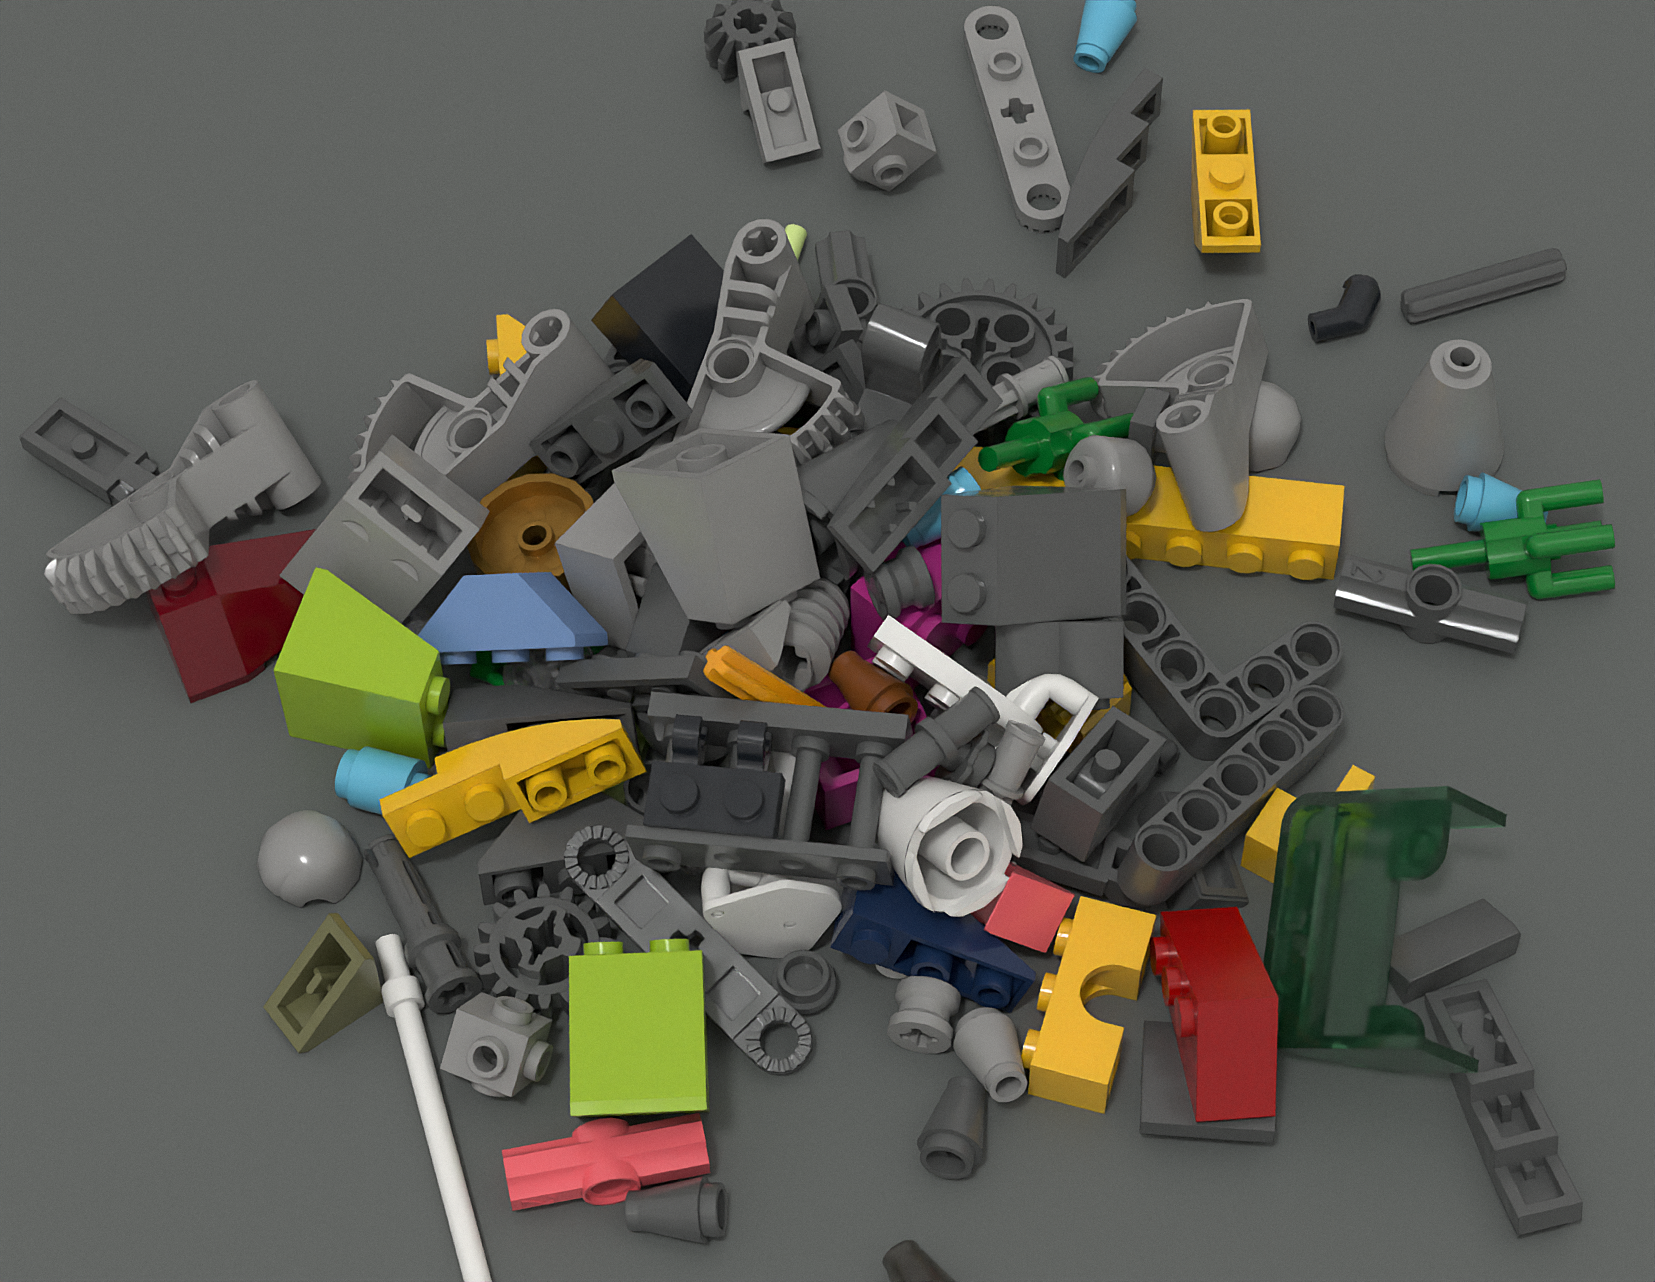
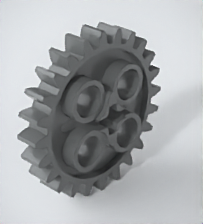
[901,278,1074,447]

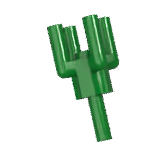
[978,377,1134,481]
[1410,479,1615,599]

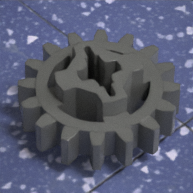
[473,884,615,1019]

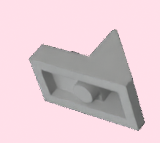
[736,38,821,164]

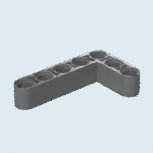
[837,303,943,605]
[1114,555,1343,761]

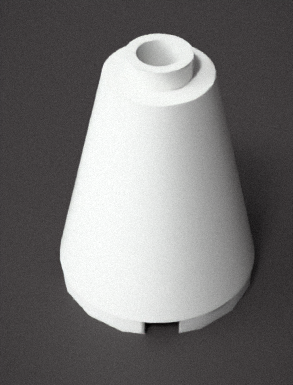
[875,775,1023,916]

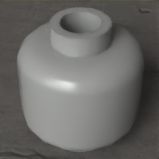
[1063,435,1156,517]

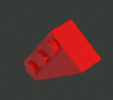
[1150,907,1278,1122]

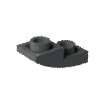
[786,284,863,365]

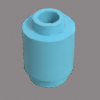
[335,746,431,815]

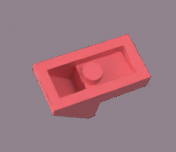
[970,862,1075,953]

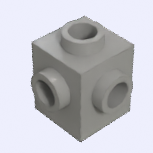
[838,90,937,192]
[440,992,553,1097]

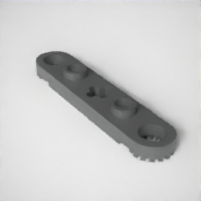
[564,825,812,1076]

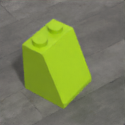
[274,567,450,769]
[569,939,710,1118]

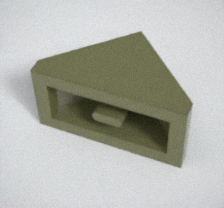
[263,913,384,1053]

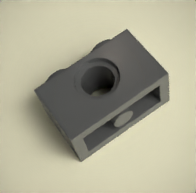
[1030,706,1167,862]

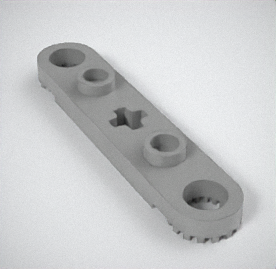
[964,6,1071,234]

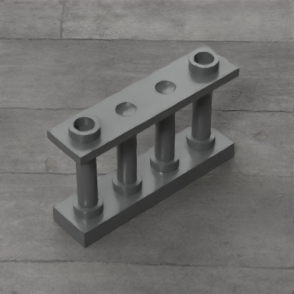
[625,691,914,890]

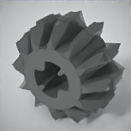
[704,0,798,81]

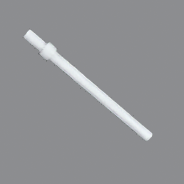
[375,934,492,1282]

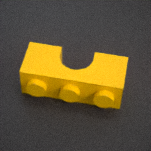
[1021,896,1156,1114]

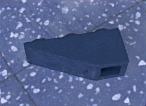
[830,870,1036,1013]

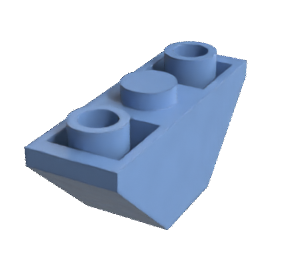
[418,572,608,665]

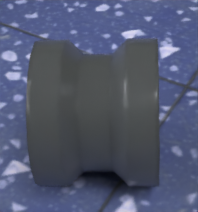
[863,545,935,620]

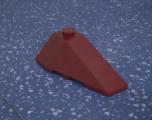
[146,529,316,704]

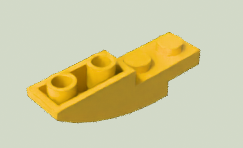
[379,719,647,858]

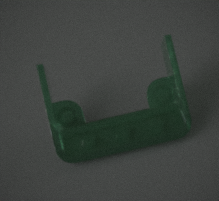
[1263,786,1507,1073]

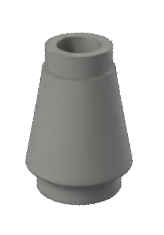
[953,1007,1027,1102]

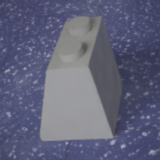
[612,428,820,629]

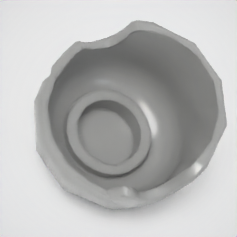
[1249,380,1302,472]
[256,810,362,907]

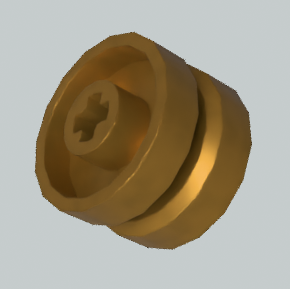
[467,473,594,594]

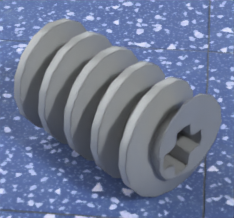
[770,578,850,692]

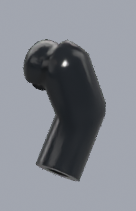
[1308,274,1381,342]

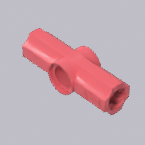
[502,1113,711,1211]

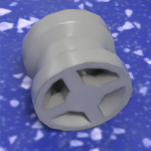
[887,976,961,1054]

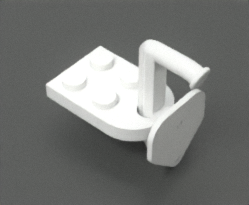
[867,615,1099,865]
[701,751,907,979]

